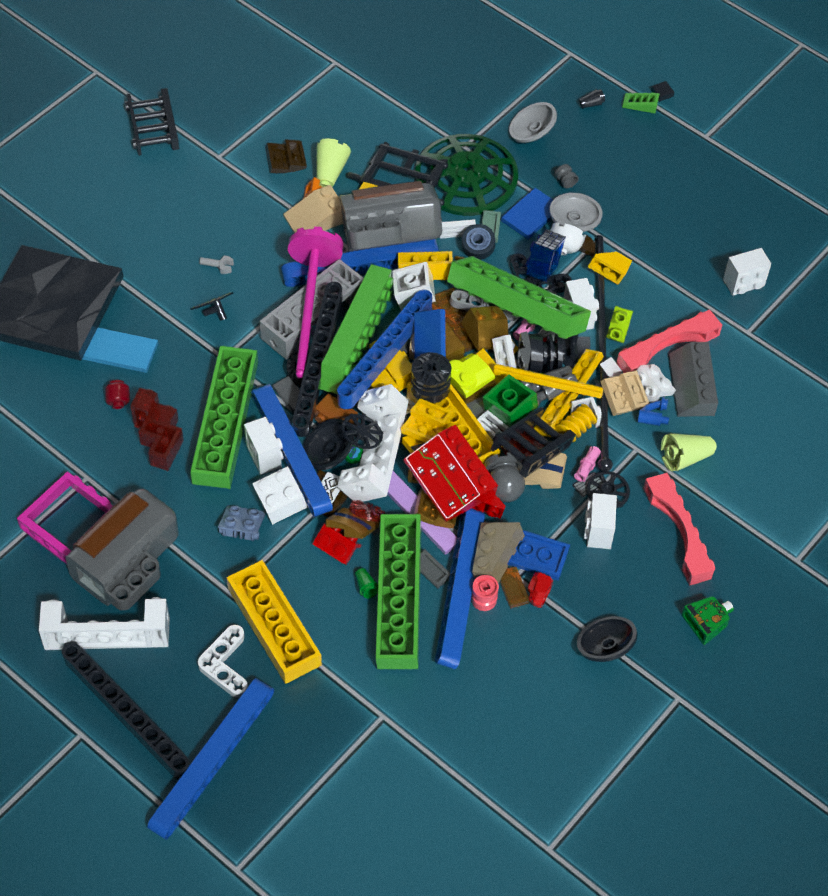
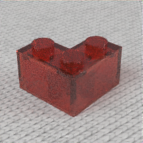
[131,388,179,438]
[139,417,184,471]

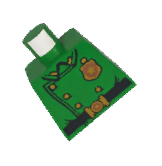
[681,597,734,645]

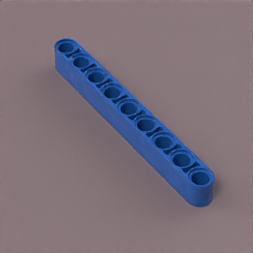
[281,239,439,287]
[337,290,432,409]
[251,384,333,517]
[435,508,485,669]
[147,678,274,840]

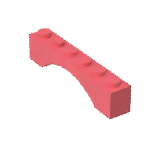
[616,310,722,373]
[643,473,715,586]

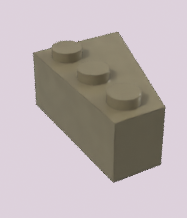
[472,522,525,583]

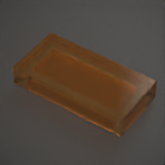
[500,567,530,609]

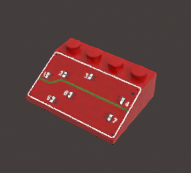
[404,424,498,522]

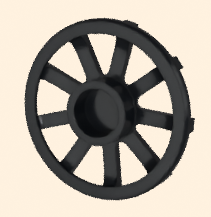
[341,414,384,449]
[586,471,630,509]

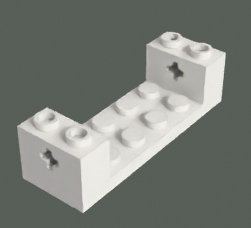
[337,384,409,503]
[39,597,170,650]

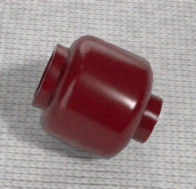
[105,380,130,409]

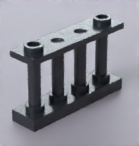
[125,88,179,156]
[490,407,576,478]

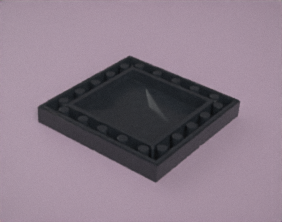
[0,245,124,361]

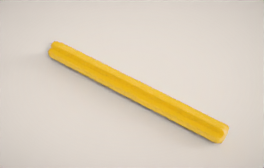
[493,364,603,398]

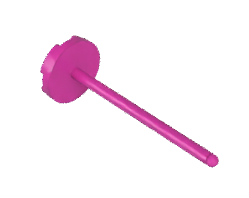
[288,226,343,378]

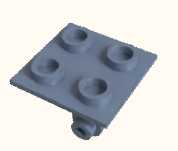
[218,505,266,541]

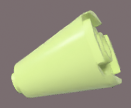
[316,138,351,187]
[661,433,716,471]

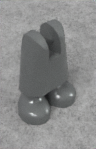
[519,365,578,407]

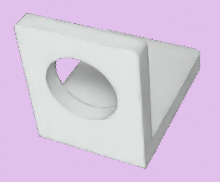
[570,397,602,428]

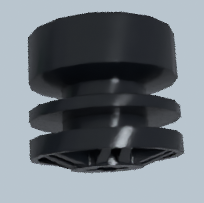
[528,334,564,373]
[411,352,452,403]

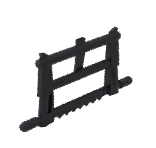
[346,142,448,206]

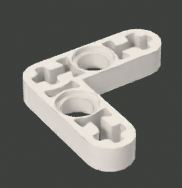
[198,625,248,698]

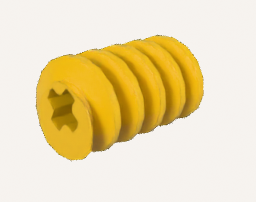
[555,404,597,442]

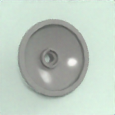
[509,102,557,143]
[549,193,602,232]

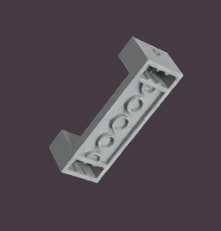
[260,259,364,360]

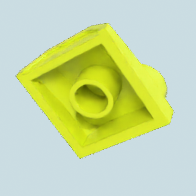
[449,353,495,398]

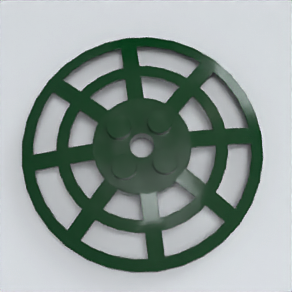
[415,134,518,216]

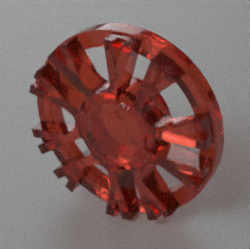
[349,500,386,522]

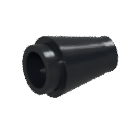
[579,89,605,109]

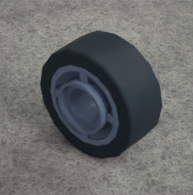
[462,224,496,260]

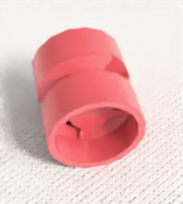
[471,575,499,611]

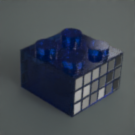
[526,229,566,282]

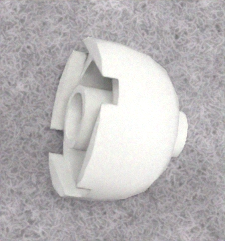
[549,223,586,255]

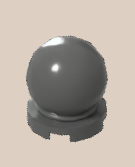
[484,453,525,503]

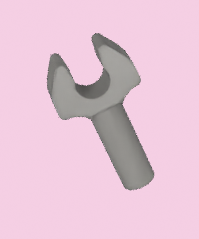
[200,255,234,274]

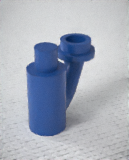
[638,397,669,426]

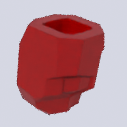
[528,572,553,608]

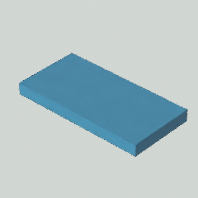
[82,328,158,373]

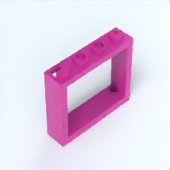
[17,471,113,564]

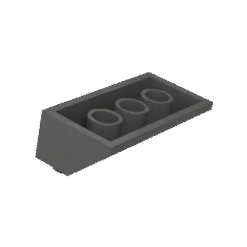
[669,342,718,417]

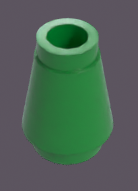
[355,568,378,598]

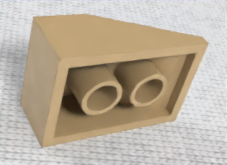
[283,185,343,233]

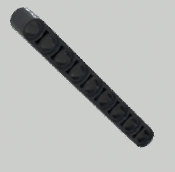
[292,282,343,437]
[62,642,190,780]

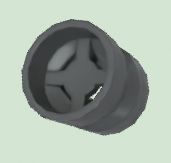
[555,164,579,188]

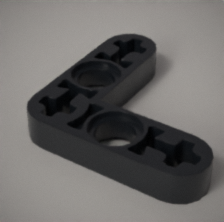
[510,254,572,294]

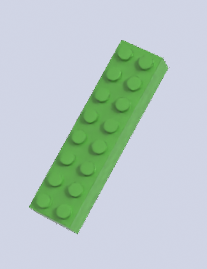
[447,256,591,339]
[320,264,394,394]
[191,346,258,489]
[376,514,422,669]

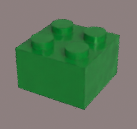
[483,374,538,427]

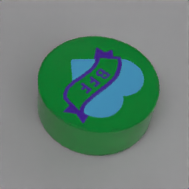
[345,445,363,464]

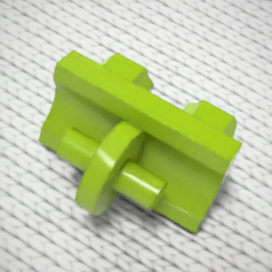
[606,306,633,343]

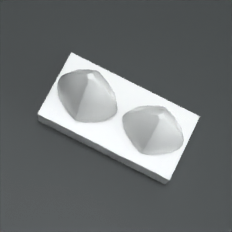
[492,335,518,368]

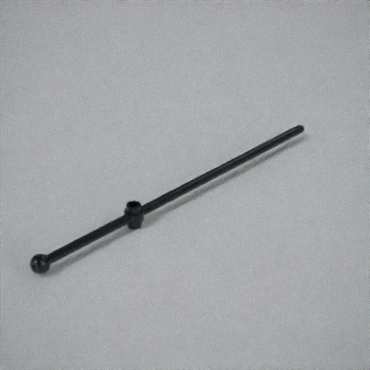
[594,235,613,472]

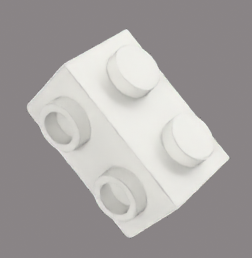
[637,364,676,403]

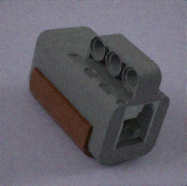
[340,181,443,252]
[66,488,179,611]

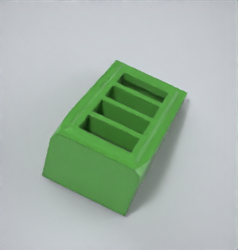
[622,93,659,114]

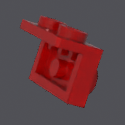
[313,524,362,565]

